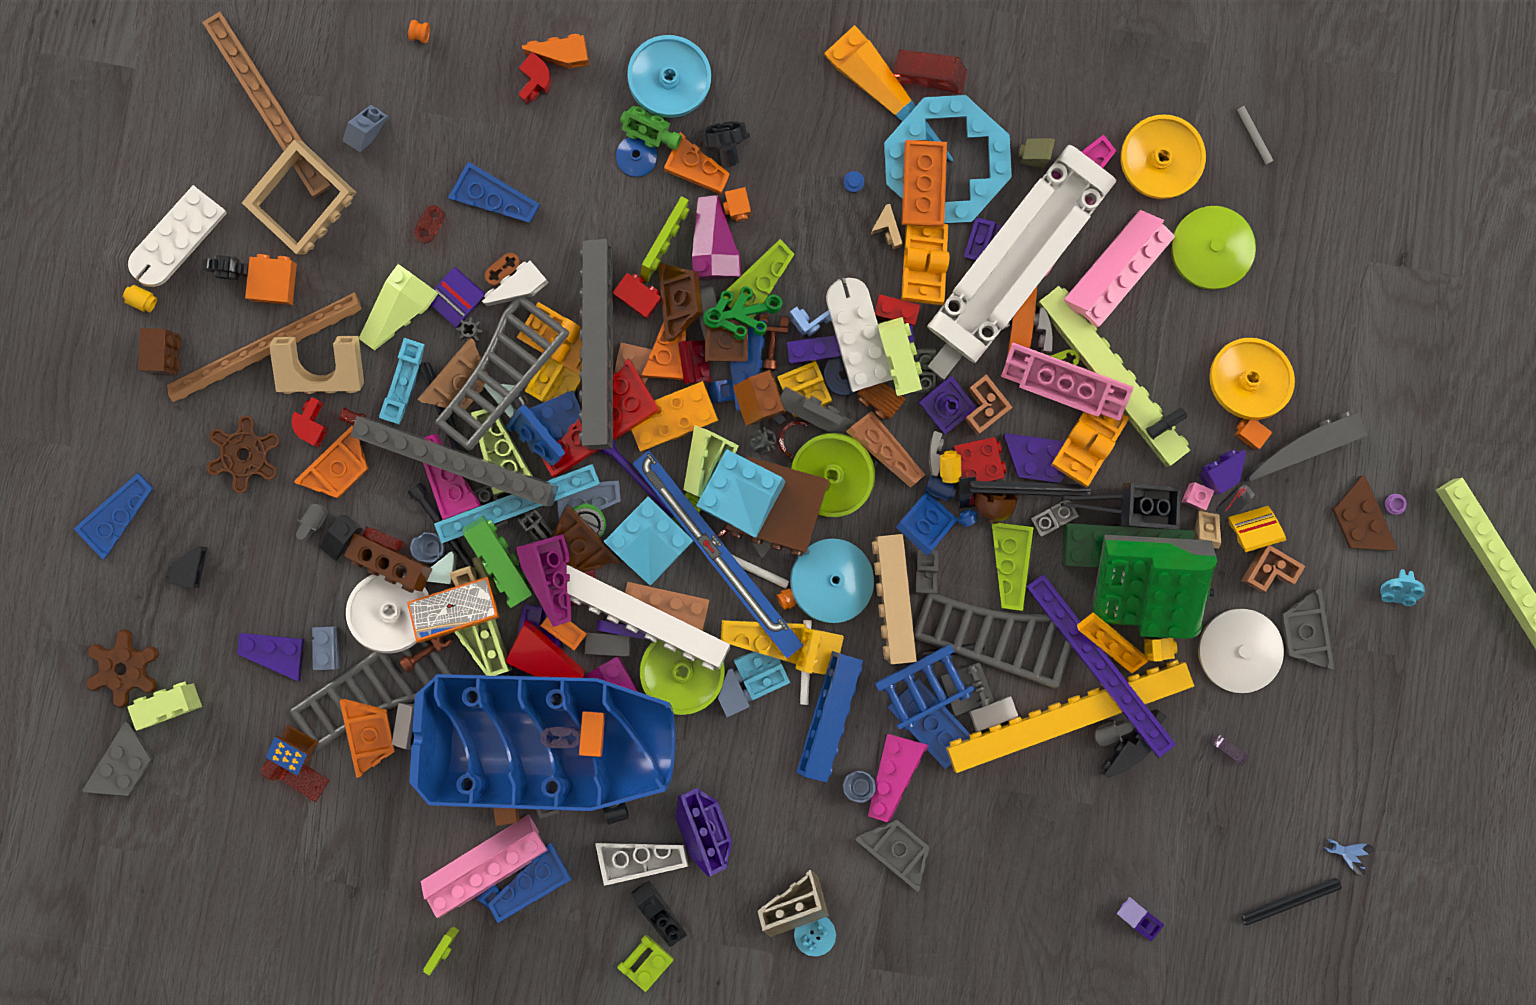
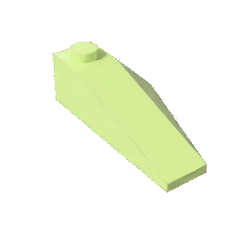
[359,264,438,350]

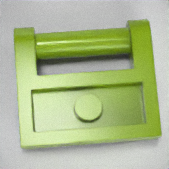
[617,934,674,992]

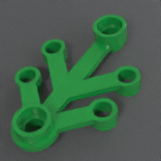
[703,286,782,340]

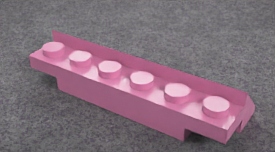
[1063,210,1175,328]
[1001,343,1134,421]
[421,814,548,918]

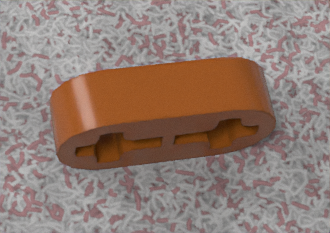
[485,253,521,286]

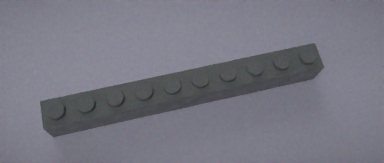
[579,239,613,450]
[350,416,559,506]

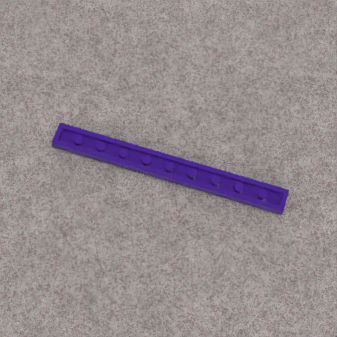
[1026,574,1176,758]

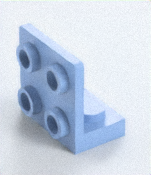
[788,307,832,337]

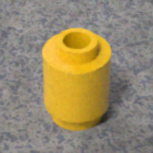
[123,285,157,313]
[940,450,961,483]

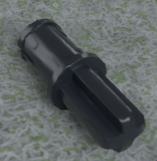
[1146,407,1188,440]

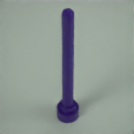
[600,441,674,516]

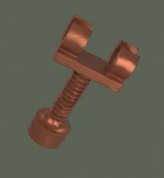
[760,314,789,371]
[399,633,454,673]

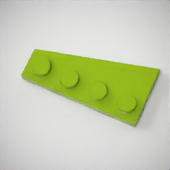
[640,196,690,283]

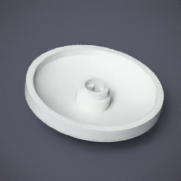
[346,572,429,653]
[1198,609,1284,693]

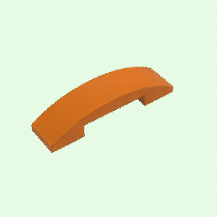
[1006,286,1037,360]

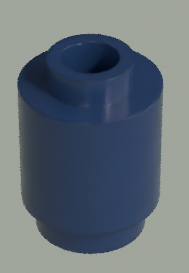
[924,475,957,501]

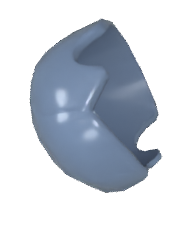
[410,532,445,564]
[843,771,876,803]

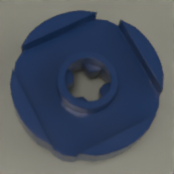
[824,357,858,396]

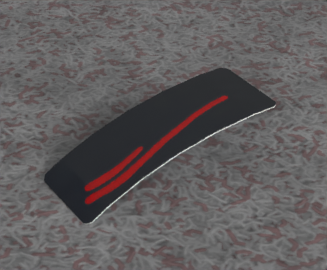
[959,477,976,508]
[1216,483,1255,521]

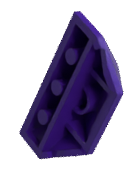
[676,788,732,876]

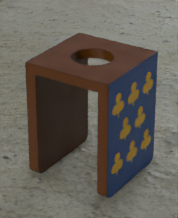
[266,725,319,776]

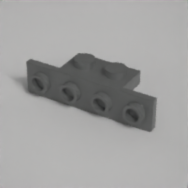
[781,386,857,438]

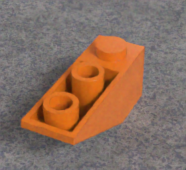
[522,34,590,69]

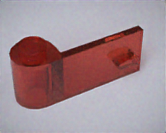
[261,759,330,802]

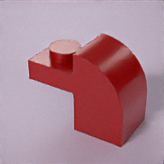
[518,52,552,105]
[292,397,329,447]

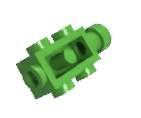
[620,106,682,151]

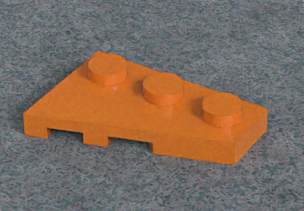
[664,132,730,194]
[641,322,686,380]

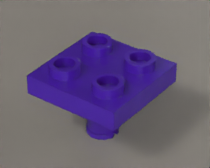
[918,376,977,435]

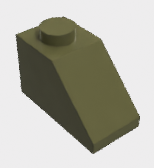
[1018,138,1055,169]

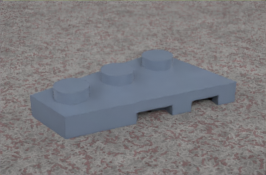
[557,480,621,519]

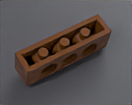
[344,533,433,593]

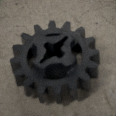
[202,255,249,280]

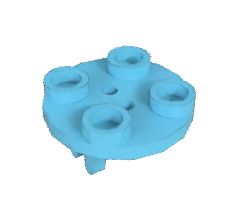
[1380,569,1425,606]
[794,917,836,957]

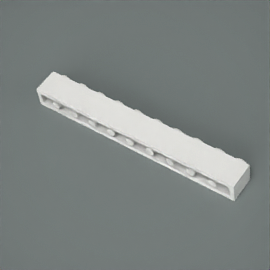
[567,565,730,671]

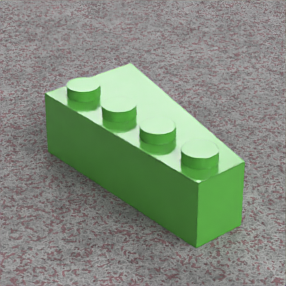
[463,515,532,608]

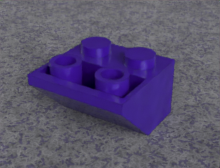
[1198,449,1246,495]

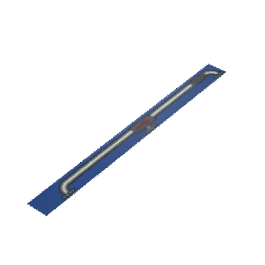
[632,451,803,658]

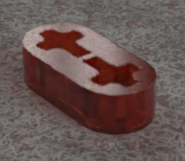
[414,205,445,244]
[363,526,404,551]

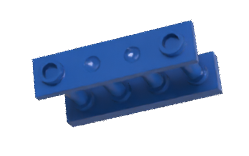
[874,644,975,731]

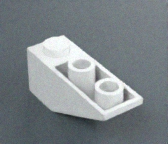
[482,261,549,306]

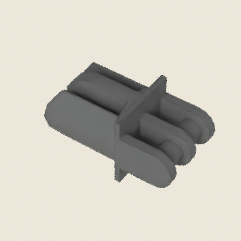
[296,504,328,540]
[517,508,554,542]
[1092,720,1133,746]

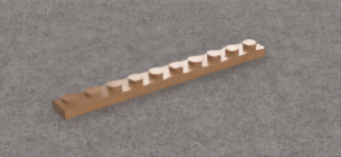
[202,11,332,198]
[167,292,362,402]

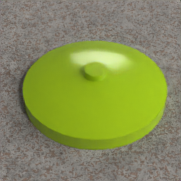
[1171,206,1256,290]
[791,433,875,517]
[640,640,725,715]

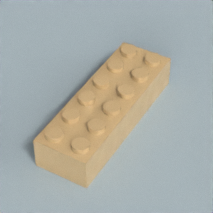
[872,534,917,664]

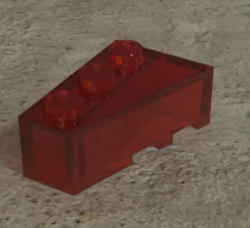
[893,49,967,95]

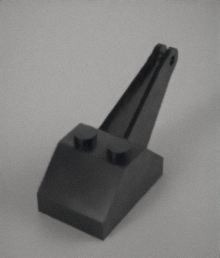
[1060,483,1181,530]

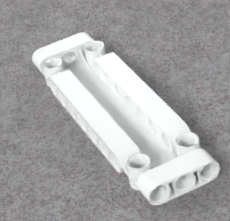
[927,145,1116,363]

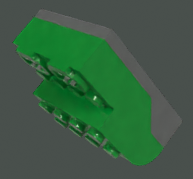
[1092,535,1217,639]

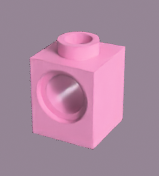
[1181,482,1214,511]

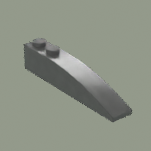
[1244,411,1368,482]

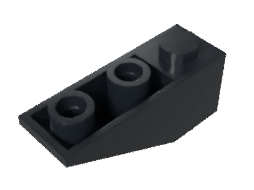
[632,880,687,947]

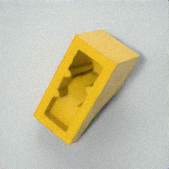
[1144,637,1177,661]

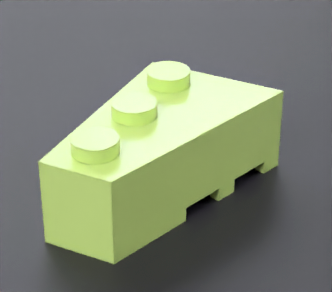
[878,317,922,396]
[683,425,739,498]
[455,619,512,676]
[128,682,202,731]

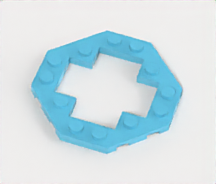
[884,95,1012,224]

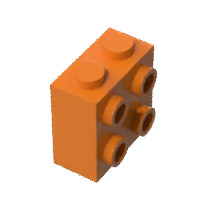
[245,254,297,305]

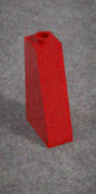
[505,620,585,678]

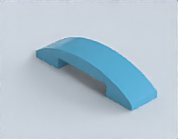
[379,338,425,424]

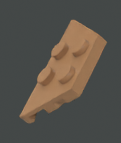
[418,338,488,410]

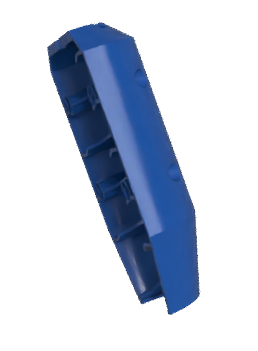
[409,674,676,811]

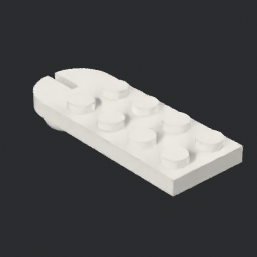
[128,185,227,287]
[826,278,893,392]

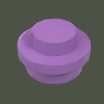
[1385,494,1407,515]

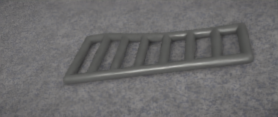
[435,296,569,450]
[913,593,1072,689]
[290,640,452,751]

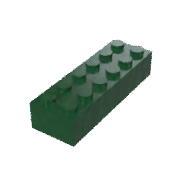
[1062,524,1195,568]

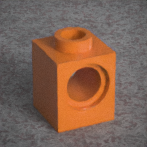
[1235,419,1272,450]

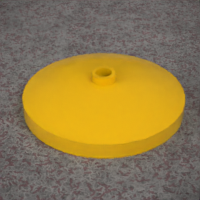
[1121,115,1206,199]
[1210,338,1295,420]

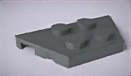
[1281,589,1334,669]
[82,721,153,796]
[855,819,929,892]

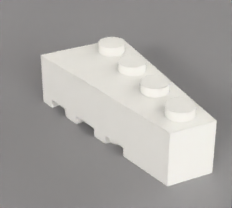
[595,843,689,886]

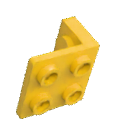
[795,627,844,675]

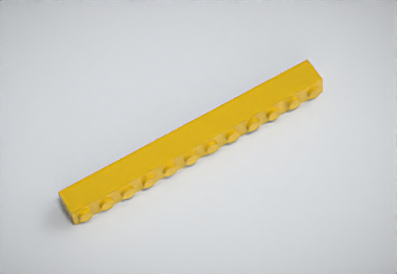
[946,659,1194,773]

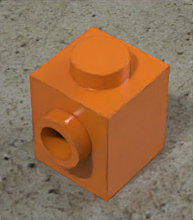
[723,187,751,222]

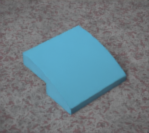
[734,651,790,700]

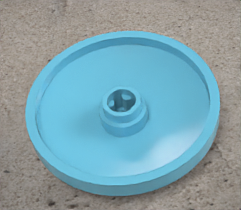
[627,35,711,118]
[790,539,874,623]

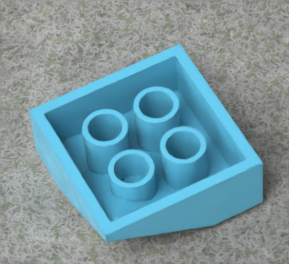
[696,449,786,538]
[604,497,694,586]

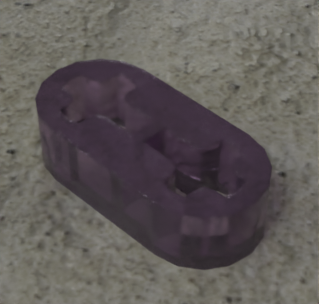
[540,727,581,748]
[1210,734,1249,766]

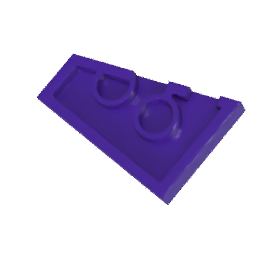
[237,633,304,681]

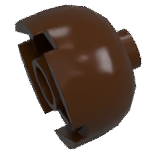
[975,494,1018,524]

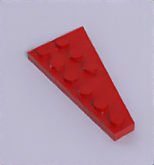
[542,358,660,478]

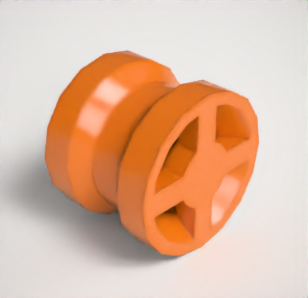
[408,20,430,44]

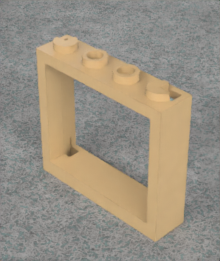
[242,140,357,255]

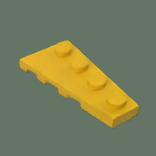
[721,620,805,664]

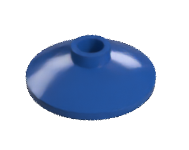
[616,137,658,177]

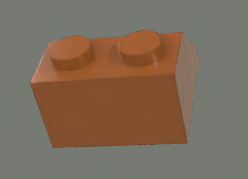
[733,370,786,426]

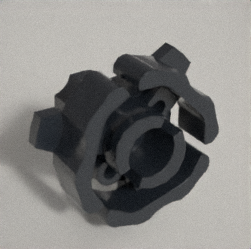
[700,121,750,167]

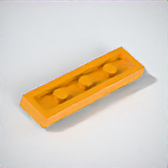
[1077,613,1148,673]

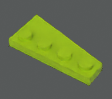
[719,239,794,319]
[992,523,1033,611]

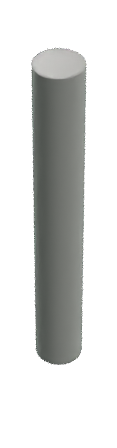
[1237,106,1274,165]

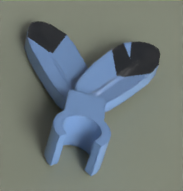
[1324,839,1374,876]

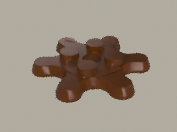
[207,415,280,493]
[86,629,159,708]

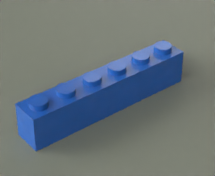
[797,651,863,782]

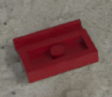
[678,340,711,384]

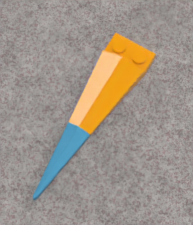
[824,25,953,162]

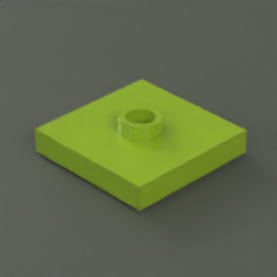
[423,926,460,976]

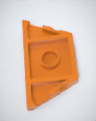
[294,425,369,498]
[340,699,395,778]

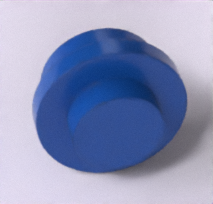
[843,171,864,192]
[957,509,978,527]

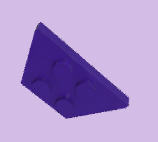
[1003,433,1065,483]

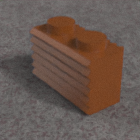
[857,382,906,420]

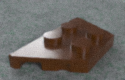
[658,263,703,342]
[1332,475,1397,551]
[551,504,621,572]

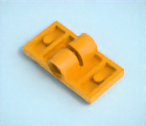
[901,224,949,305]
[517,302,582,376]
[631,381,719,452]
[1051,411,1129,488]

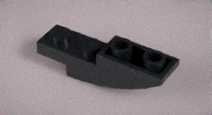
[1101,710,1167,778]

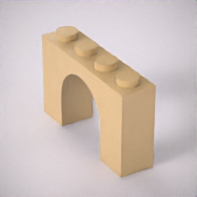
[269,336,364,394]

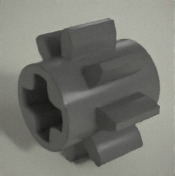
[456,317,484,342]
[750,427,776,455]

